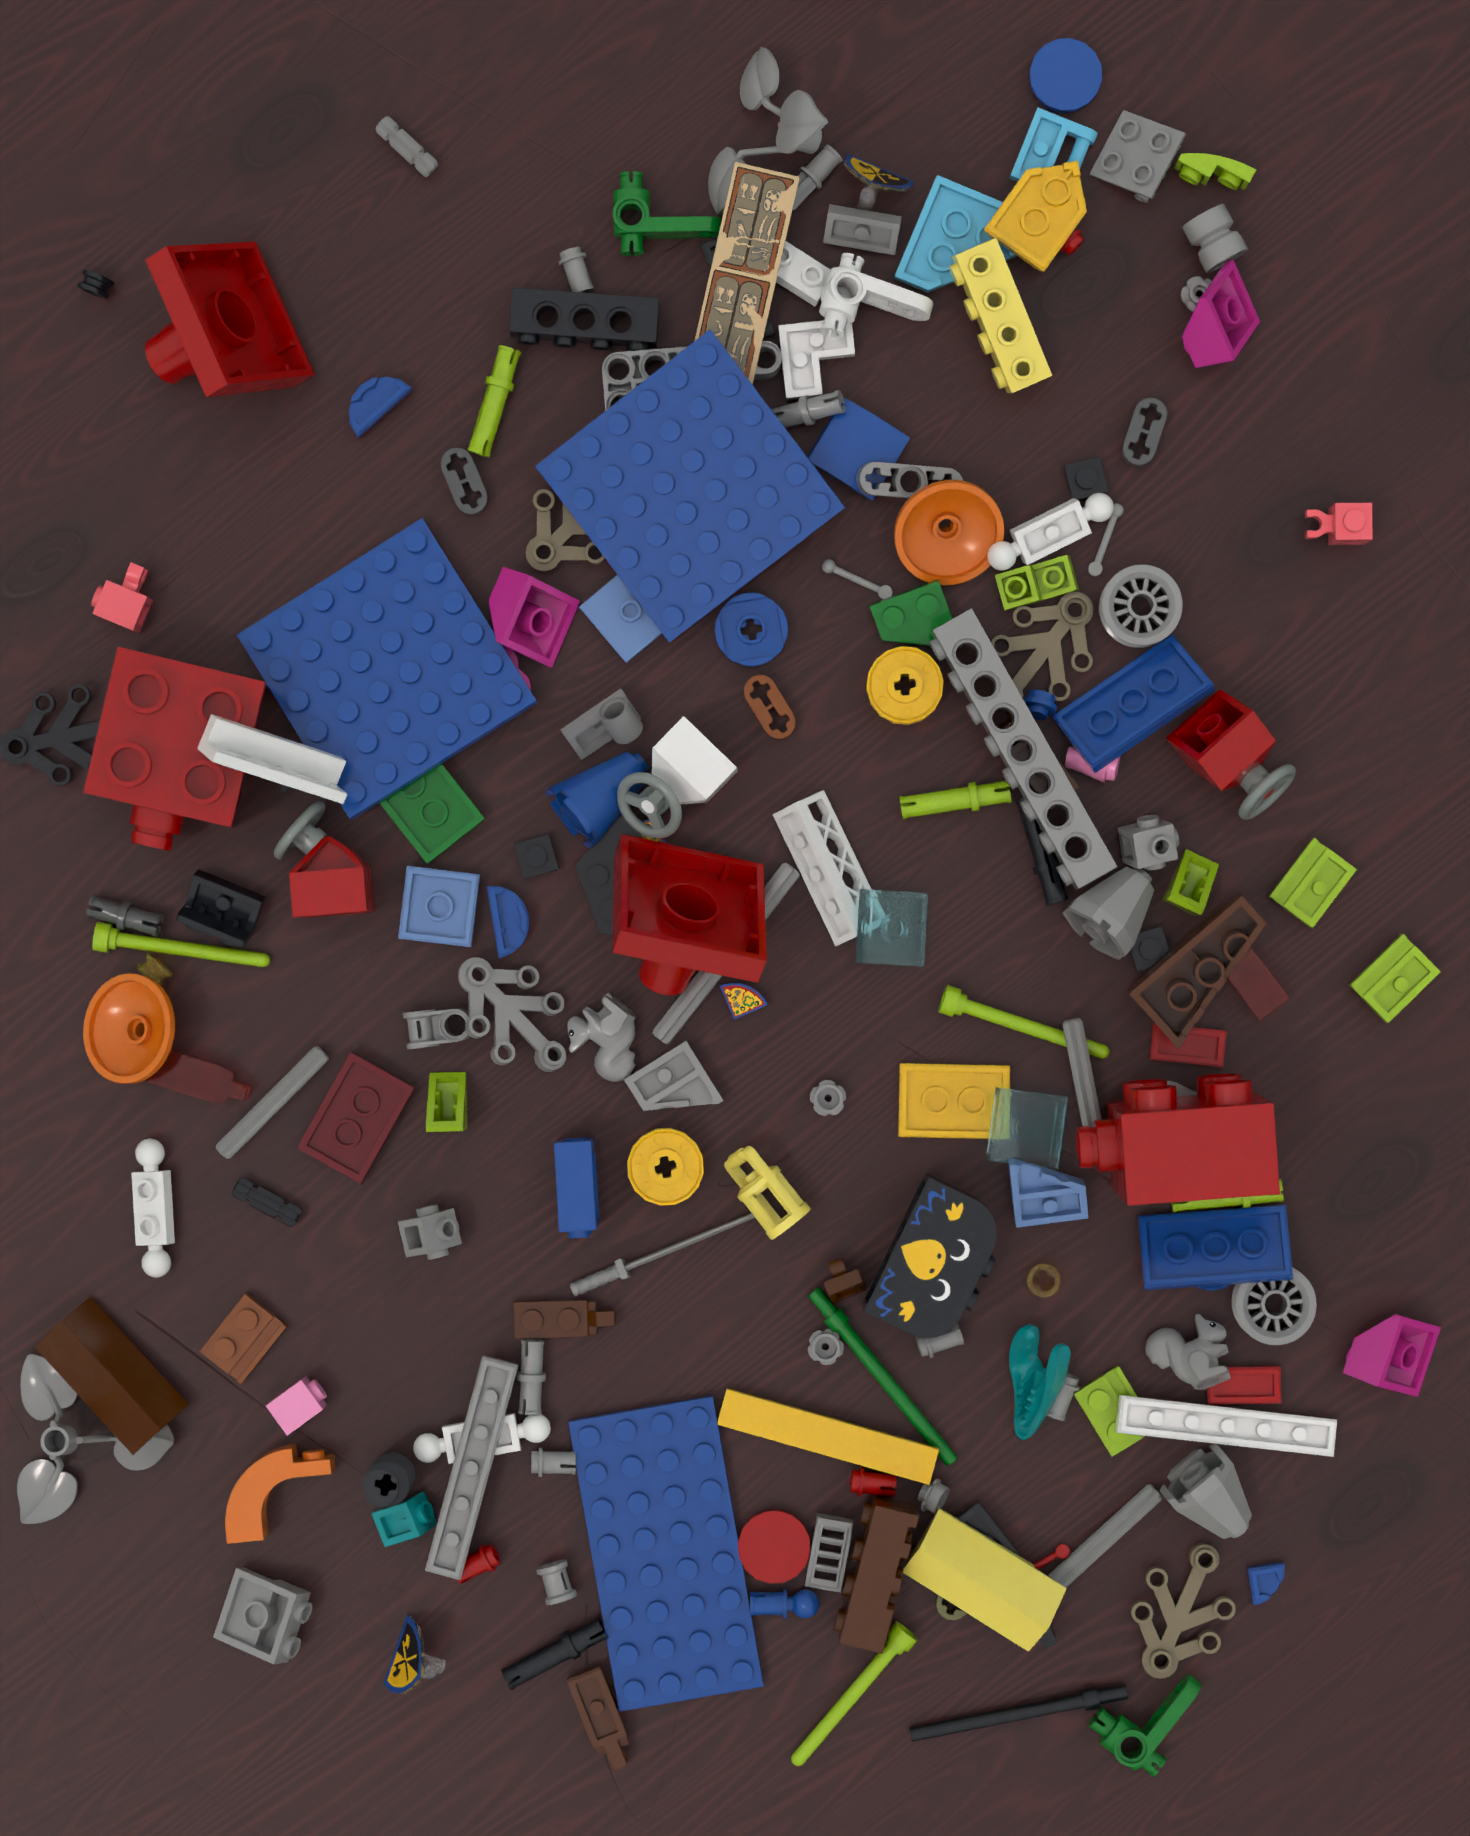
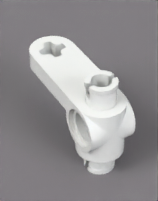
[819,253,933,338]

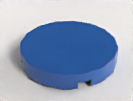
[1029,38,1102,113]

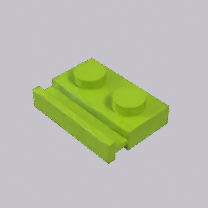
[1268,838,1357,928]
[1349,934,1441,1023]
[1074,1365,1144,1457]

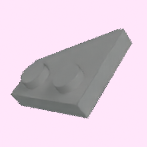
[624,1041,724,1111]

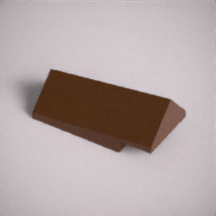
[35,1297,189,1455]

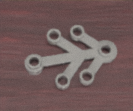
[458,957,566,1072]

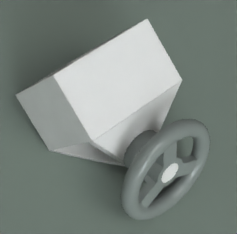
[617,716,738,839]

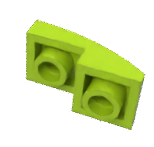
[1174,153,1256,191]
[995,555,1079,611]

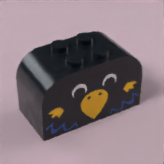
[862,1173,997,1338]

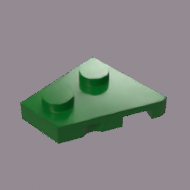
[869,579,962,649]

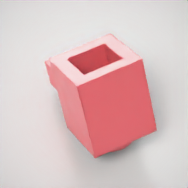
[1305,503,1373,545]
[91,562,153,634]

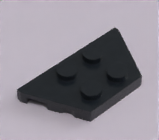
[575,808,643,935]

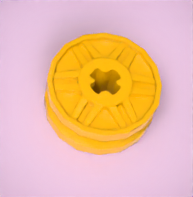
[866,646,944,725]
[627,1128,704,1206]

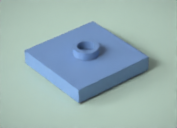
[579,575,662,664]
[398,866,481,947]

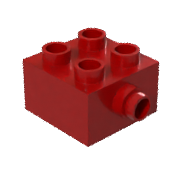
[83,647,266,851]
[1076,1073,1280,1206]

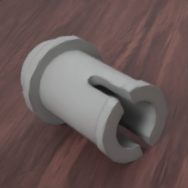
[558,247,595,293]
[915,1323,964,1358]
[1047,1373,1080,1421]
[531,1447,576,1477]

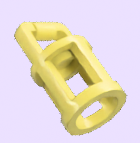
[724,1146,811,1240]

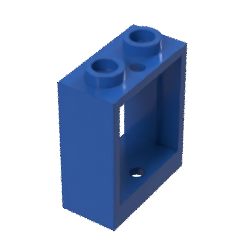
[554,1137,600,1238]

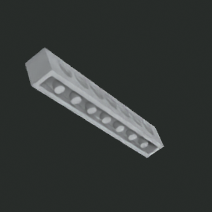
[929,608,1117,890]

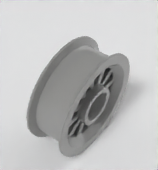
[1099,565,1183,648]
[1231,1267,1317,1345]

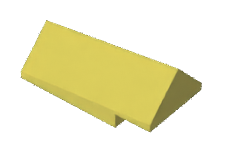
[903,1508,1067,1652]

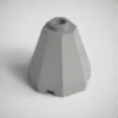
[1062,866,1154,960]
[1160,1444,1252,1539]

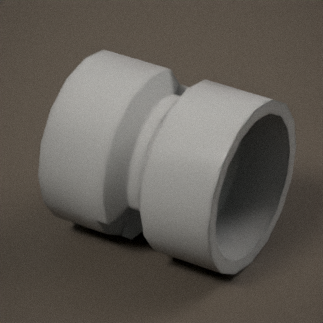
[1182,204,1248,273]

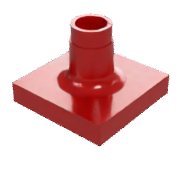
[145,241,315,397]
[612,834,767,996]

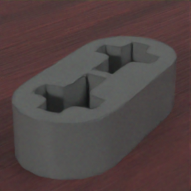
[1121,397,1167,468]
[441,448,489,516]

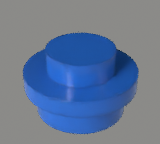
[1023,689,1057,720]

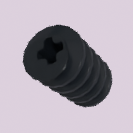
[362,1452,416,1508]

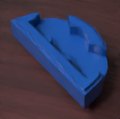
[349,377,413,438]
[487,886,530,958]

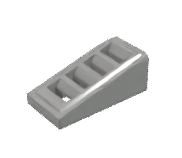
[805,1513,854,1593]

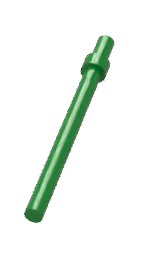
[808,1287,958,1466]

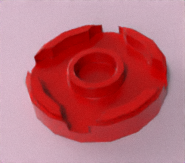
[738,1509,811,1584]

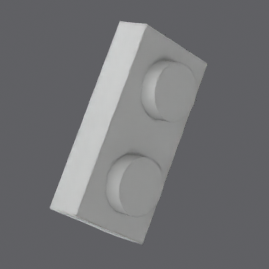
[823,204,902,255]

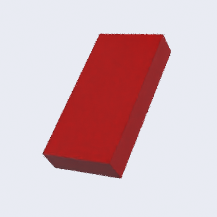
[1149,1023,1227,1067]
[1206,1365,1281,1404]

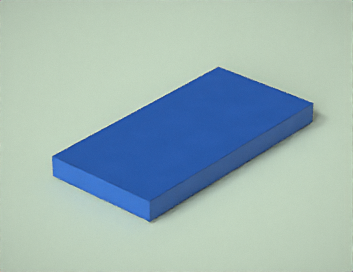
[1052,634,1216,773]
[1138,1205,1293,1291]

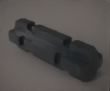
[232,1178,302,1227]

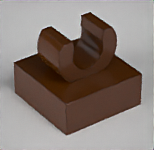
[823,1258,866,1304]

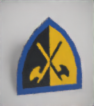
[844,154,915,211]
[383,1615,445,1694]

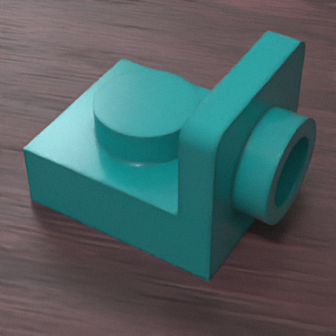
[371,1492,437,1547]

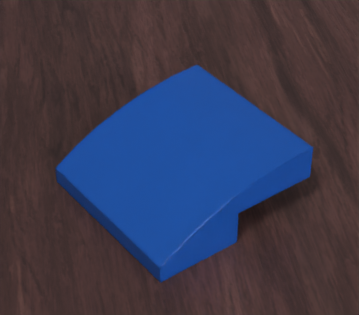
[807,398,910,501]

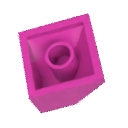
[1182,259,1260,368]
[489,567,580,668]
[1343,1314,1441,1397]

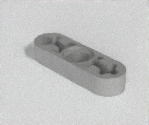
[856,462,963,499]

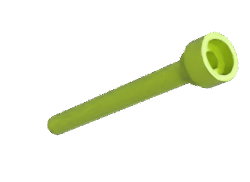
[92,922,270,967]
[938,985,1110,1059]
[791,1621,918,1766]

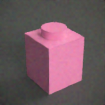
[266,1376,327,1436]

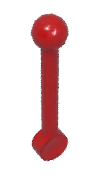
[1033,1543,1070,1570]

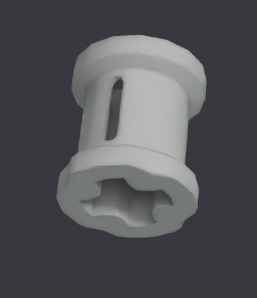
[536,1559,577,1605]

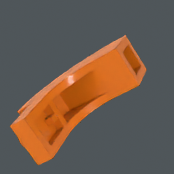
[225,1443,336,1544]

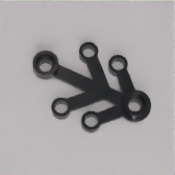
[0,684,100,786]

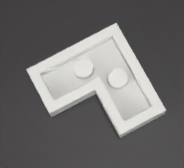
[778,320,855,400]

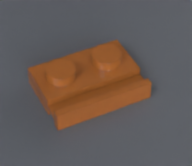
[199,1293,288,1384]

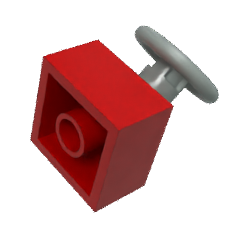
[1166,689,1296,820]
[273,801,375,918]

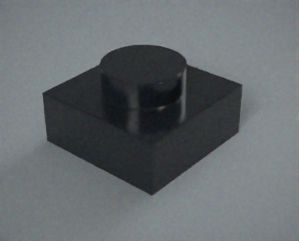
[1063,457,1108,501]
[514,834,560,879]
[1130,926,1170,972]

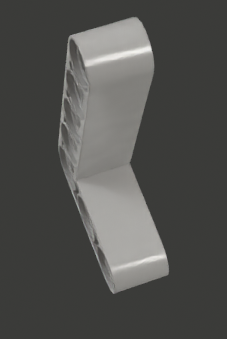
[602,341,782,411]

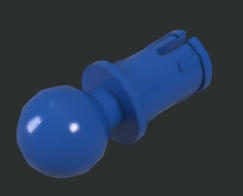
[750,1589,820,1619]

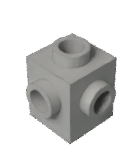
[1118,815,1179,870]
[398,1204,462,1260]

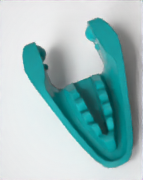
[1009,1324,1071,1440]

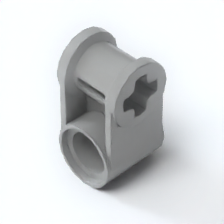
[403,1008,476,1049]

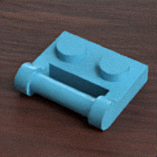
[1009,107,1098,182]

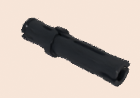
[1015,797,1068,906]
[501,1617,609,1690]

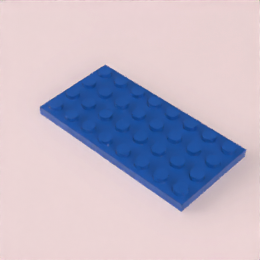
[568,1395,764,1712]

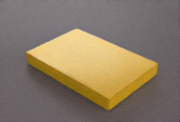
[898,1063,1010,1139]

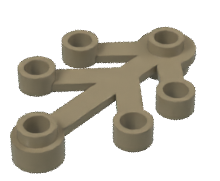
[526,489,605,572]
[991,592,1093,712]
[1130,1542,1236,1679]

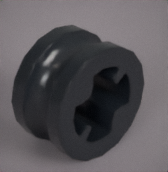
[77,269,115,300]

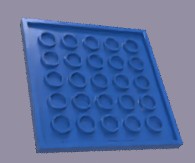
[535,329,846,643]
[237,518,538,820]

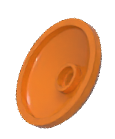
[894,480,1004,585]
[83,973,175,1084]

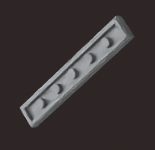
[425,1355,519,1580]

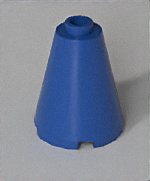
[545,751,649,848]

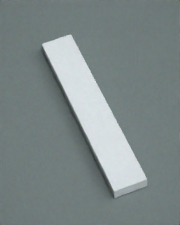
[1115,1395,1337,1457]

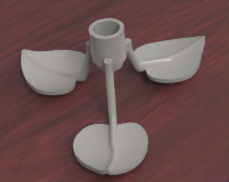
[708,47,828,216]
[17,1354,174,1524]

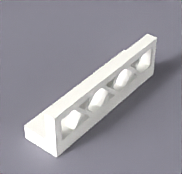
[197,714,347,804]
[773,790,887,946]

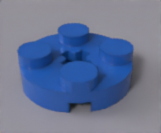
[715,593,788,667]

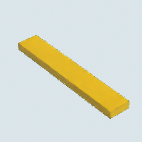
[717,1388,939,1485]

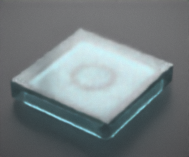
[856,889,928,967]
[986,1087,1068,1169]

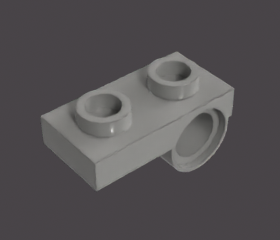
[560,688,643,760]

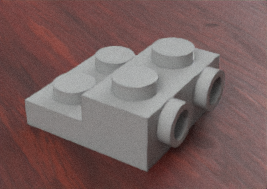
[213,1567,312,1665]

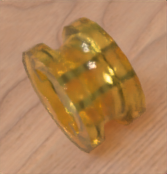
[136,952,173,987]
[1027,1263,1060,1297]

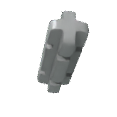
[375,116,438,177]

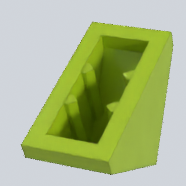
[1162,849,1219,916]
[426,1072,468,1132]

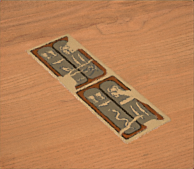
[695,162,800,384]

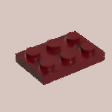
[297,1052,416,1184]

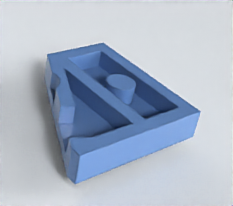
[1008,1158,1089,1228]

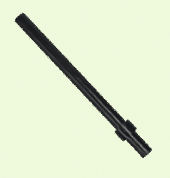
[909,1684,1128,1742]

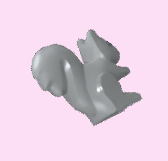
[567,992,636,1083]
[1145,1314,1231,1390]

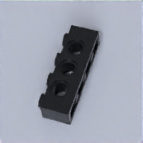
[509,287,660,351]

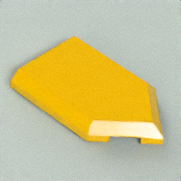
[984,161,1087,272]

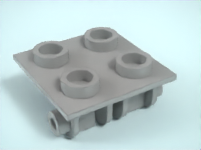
[1089,110,1186,203]

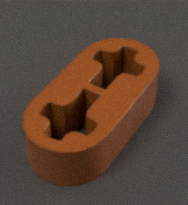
[744,675,796,740]

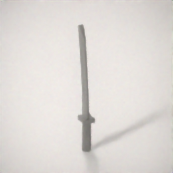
[570,1213,755,1297]

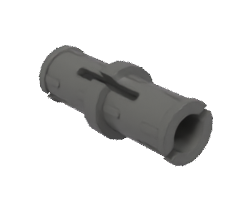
[86,895,164,937]

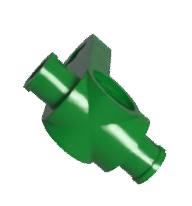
[613,171,722,256]
[1088,1674,1202,1777]

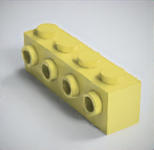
[949,238,1052,393]

